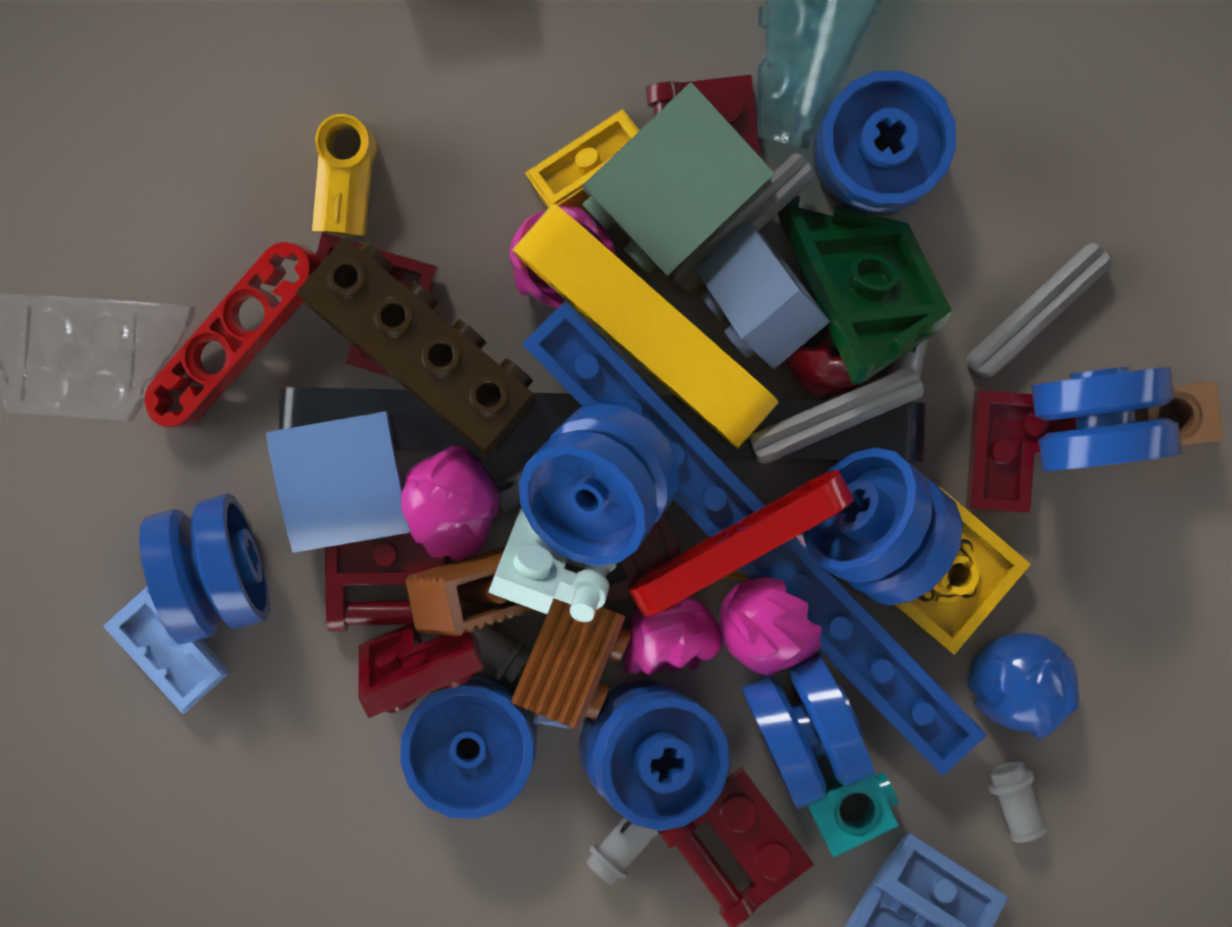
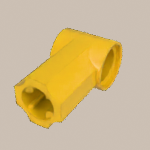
[312,113,378,237]

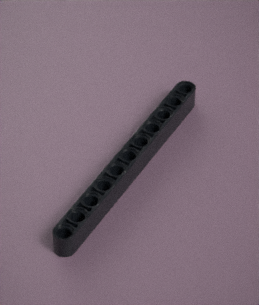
[279,387,925,462]

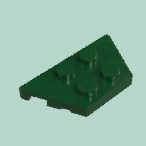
[777,196,952,384]

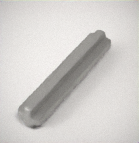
[671,153,816,293]
[966,242,1113,379]
[749,367,924,463]

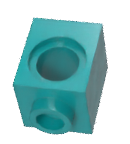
[808,771,900,857]

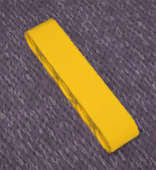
[512,204,779,449]

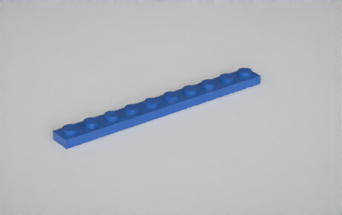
[522,300,987,776]

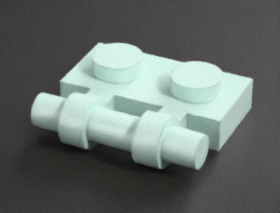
[488,508,617,622]

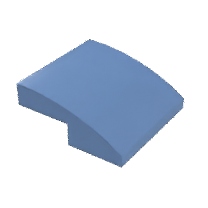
[266,411,411,553]
[844,833,1008,927]

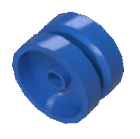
[813,71,956,216]
[1031,366,1182,471]
[518,403,679,566]
[802,447,963,605]
[139,493,270,644]
[741,652,875,810]
[400,675,538,819]
[579,679,730,831]

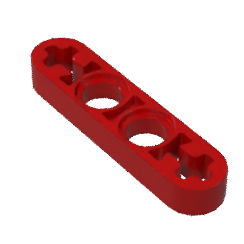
[144,242,320,427]
[628,470,854,617]

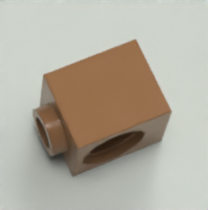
[1135,381,1224,446]

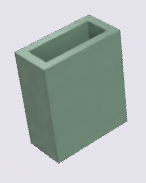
[582,82,775,276]

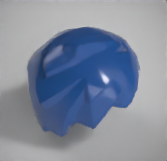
[967,633,1079,740]

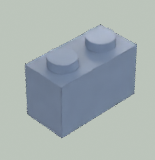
[695,222,830,369]

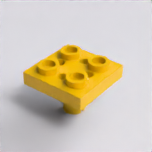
[893,487,1031,655]

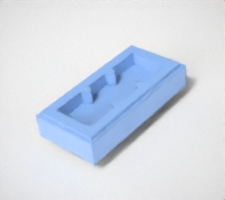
[103,587,231,714]

